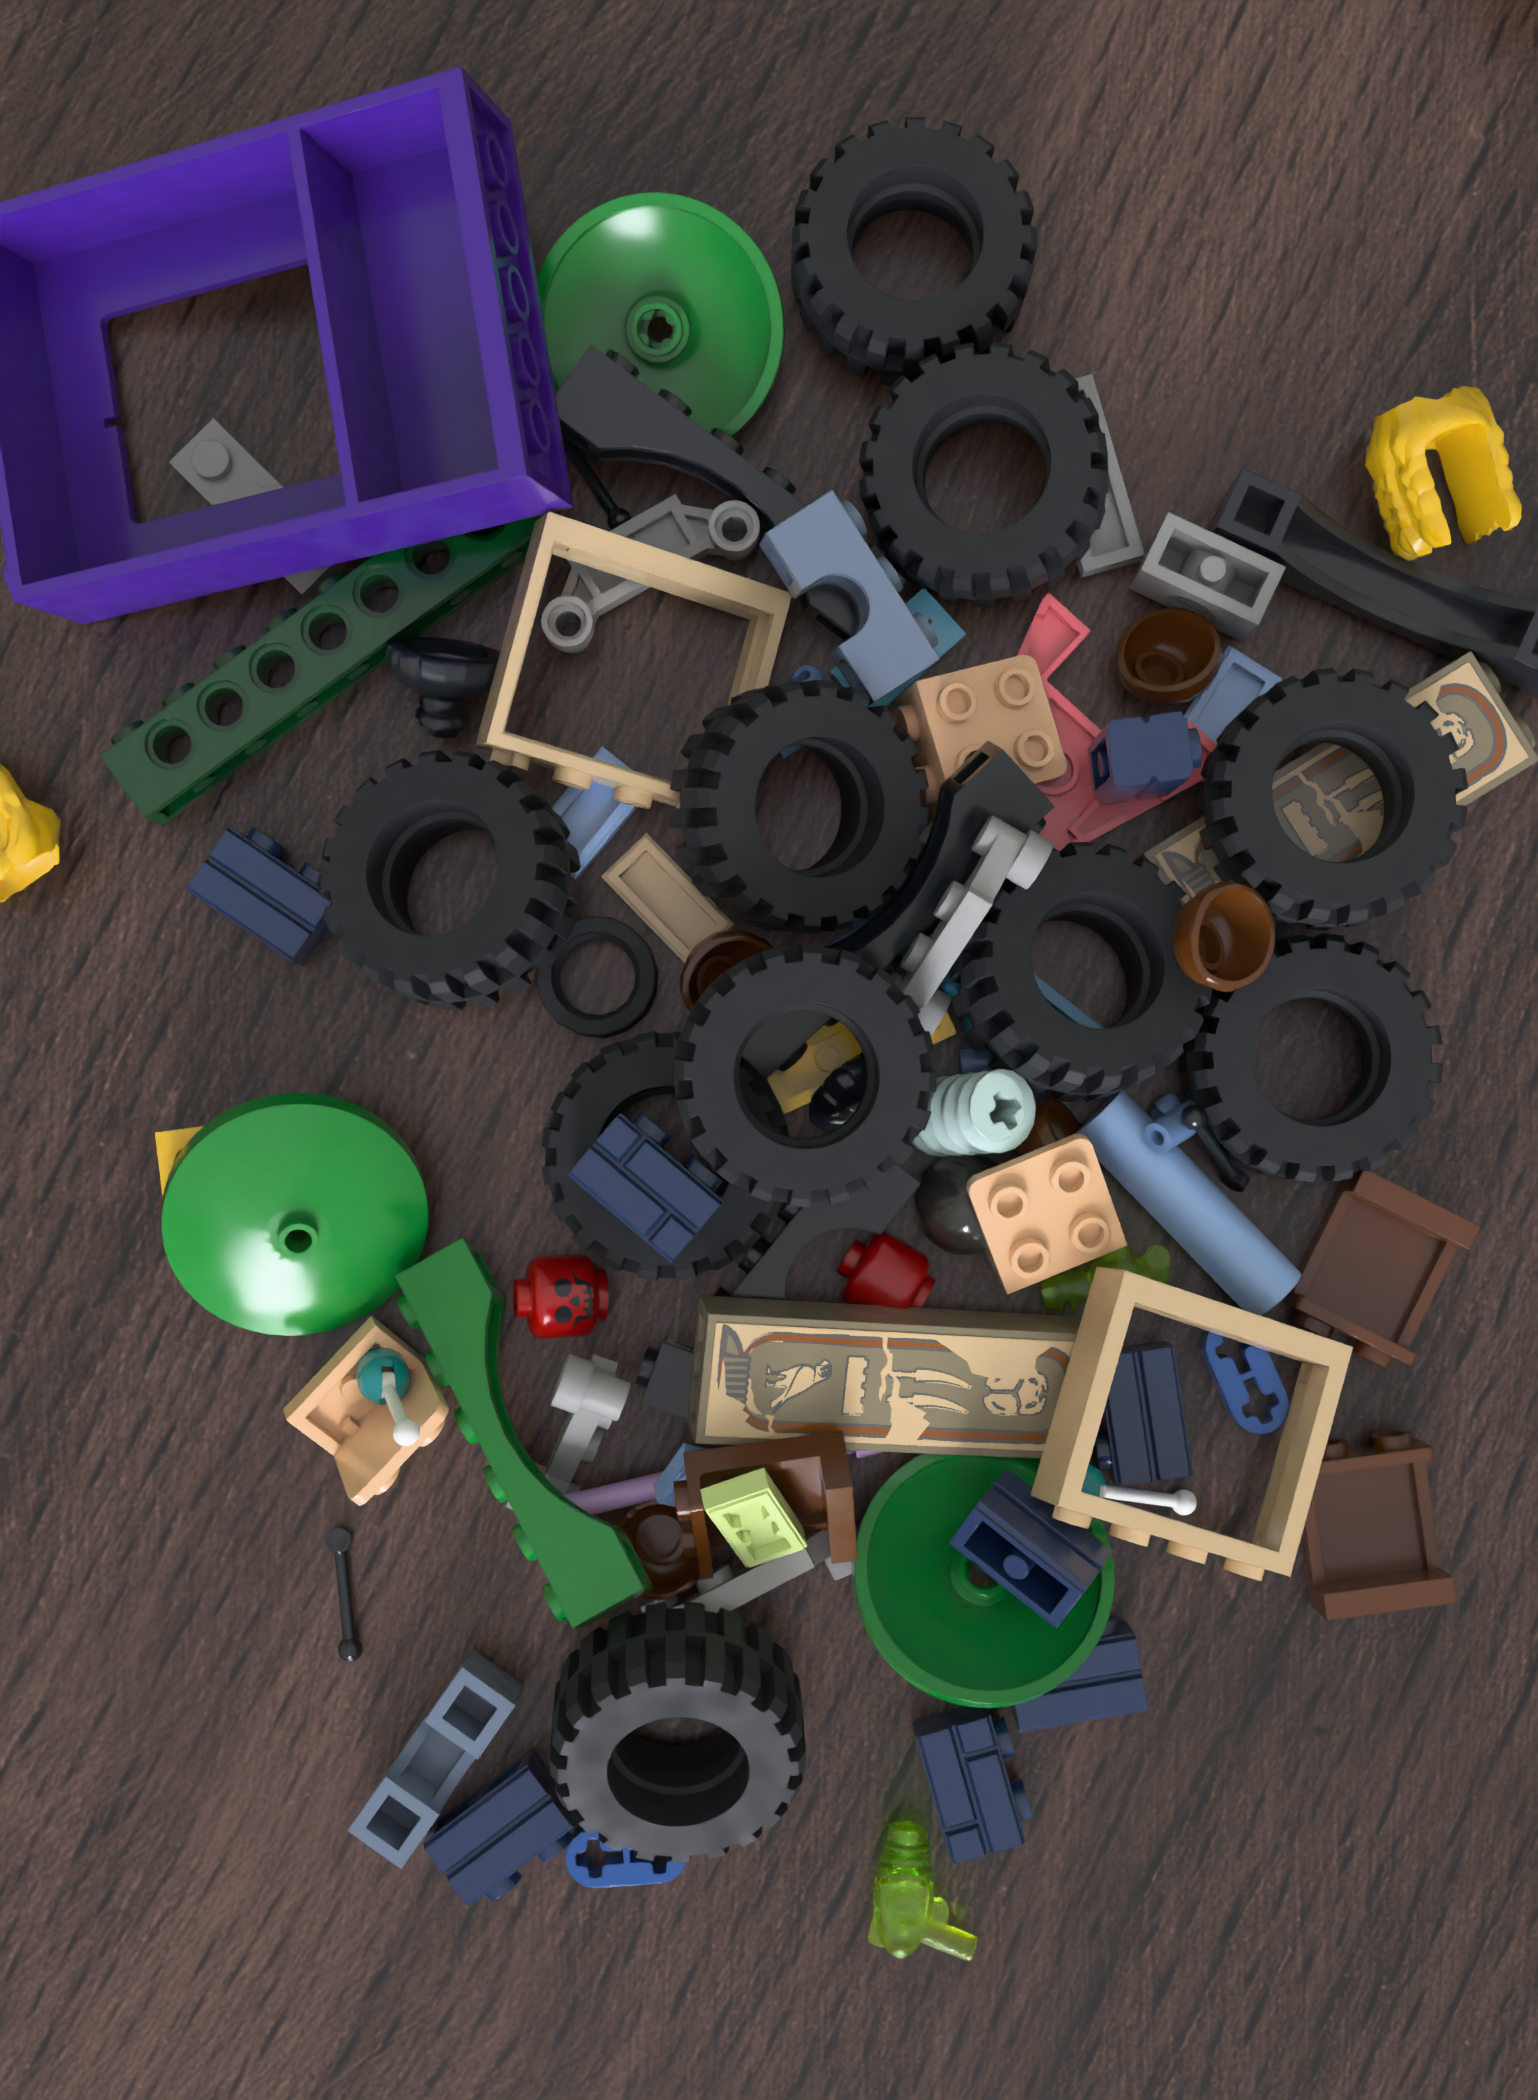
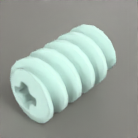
[912,1069,1036,1157]

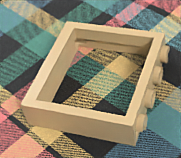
[475,511,792,809]
[1030,1267,1353,1581]

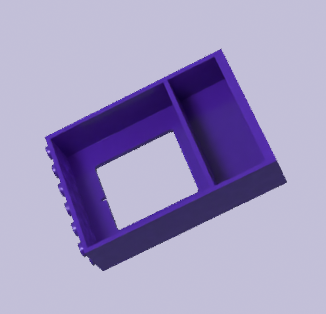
[0,66,573,624]

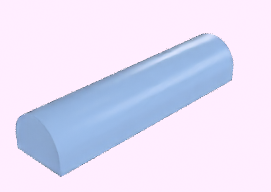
[1075,1090,1301,1316]

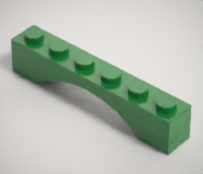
[395,1238,654,1628]

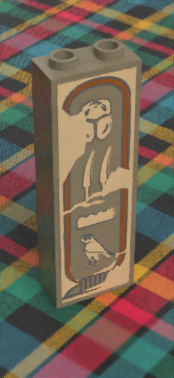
[1134,651,1538,924]
[687,1295,1081,1459]

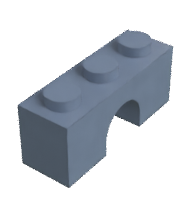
[759,490,940,706]
[348,1649,524,1869]

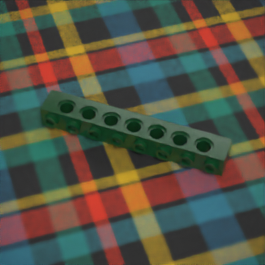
[100,511,560,826]

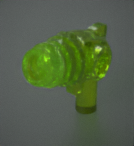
[1040,1245,1171,1313]
[868,1821,978,1962]

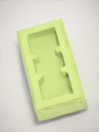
[700,1468,808,1568]

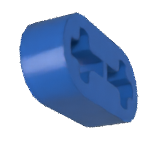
[1199,1330,1289,1434]
[565,1826,686,1888]

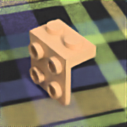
[893,655,1067,820]
[966,1134,1127,1295]
[283,1316,449,1506]

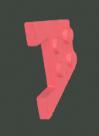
[1017,592,1216,851]

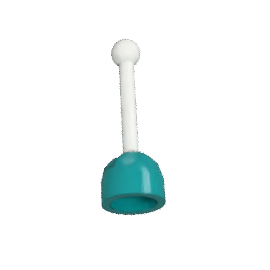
[355,1348,420,1446]
[1081,1464,1197,1515]

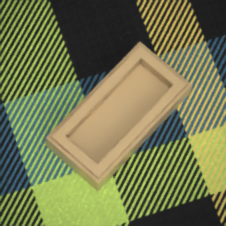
[601,833,735,964]

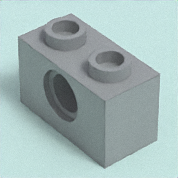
[1129,512,1286,642]

